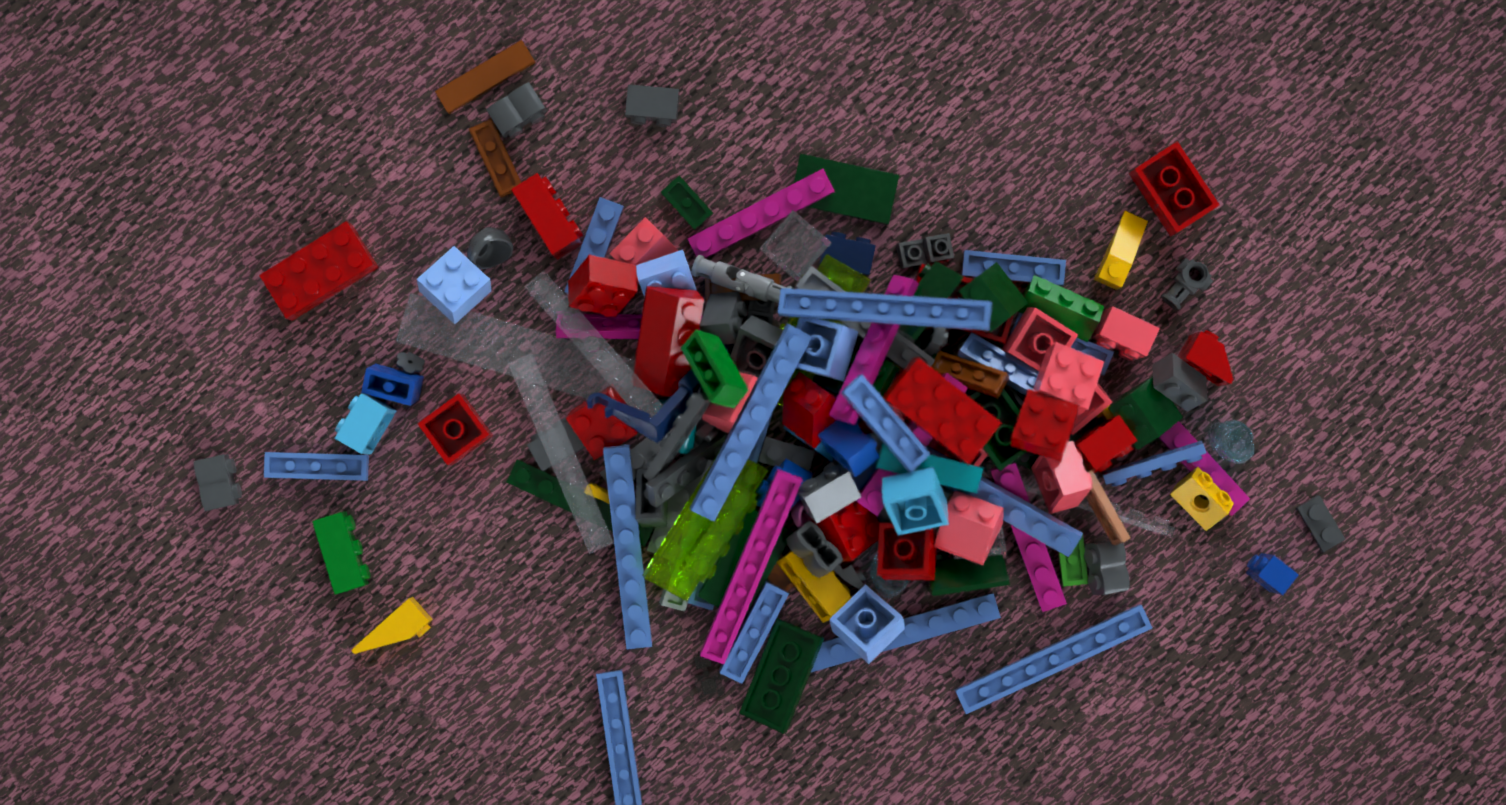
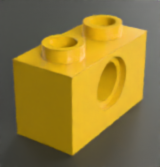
[1170,467,1234,531]

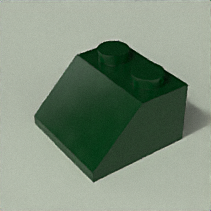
[956,262,1028,334]
[1109,375,1183,450]

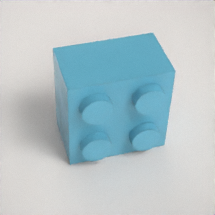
[335,393,397,454]
[882,467,949,535]

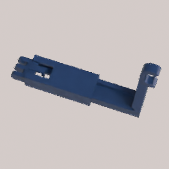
[587,344,734,443]

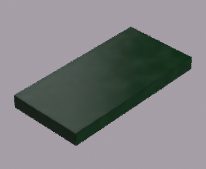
[794,153,899,225]
[697,507,793,614]
[739,618,824,734]

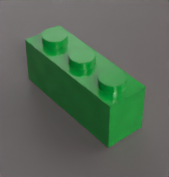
[1018,275,1104,342]
[681,330,749,409]
[312,511,371,595]

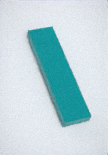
[875,442,984,494]

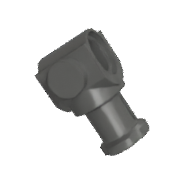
[1161,257,1213,311]

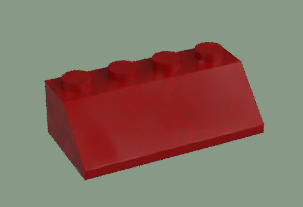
[631,286,704,397]

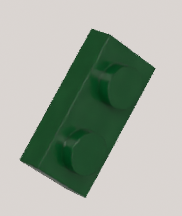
[661,175,713,231]

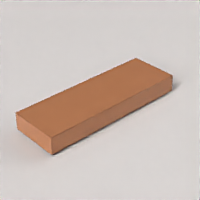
[1085,470,1130,545]

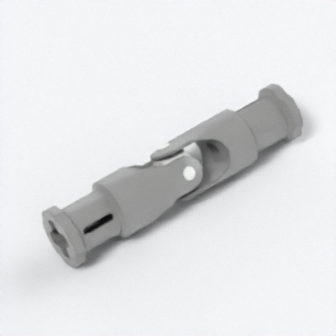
[691,255,794,303]

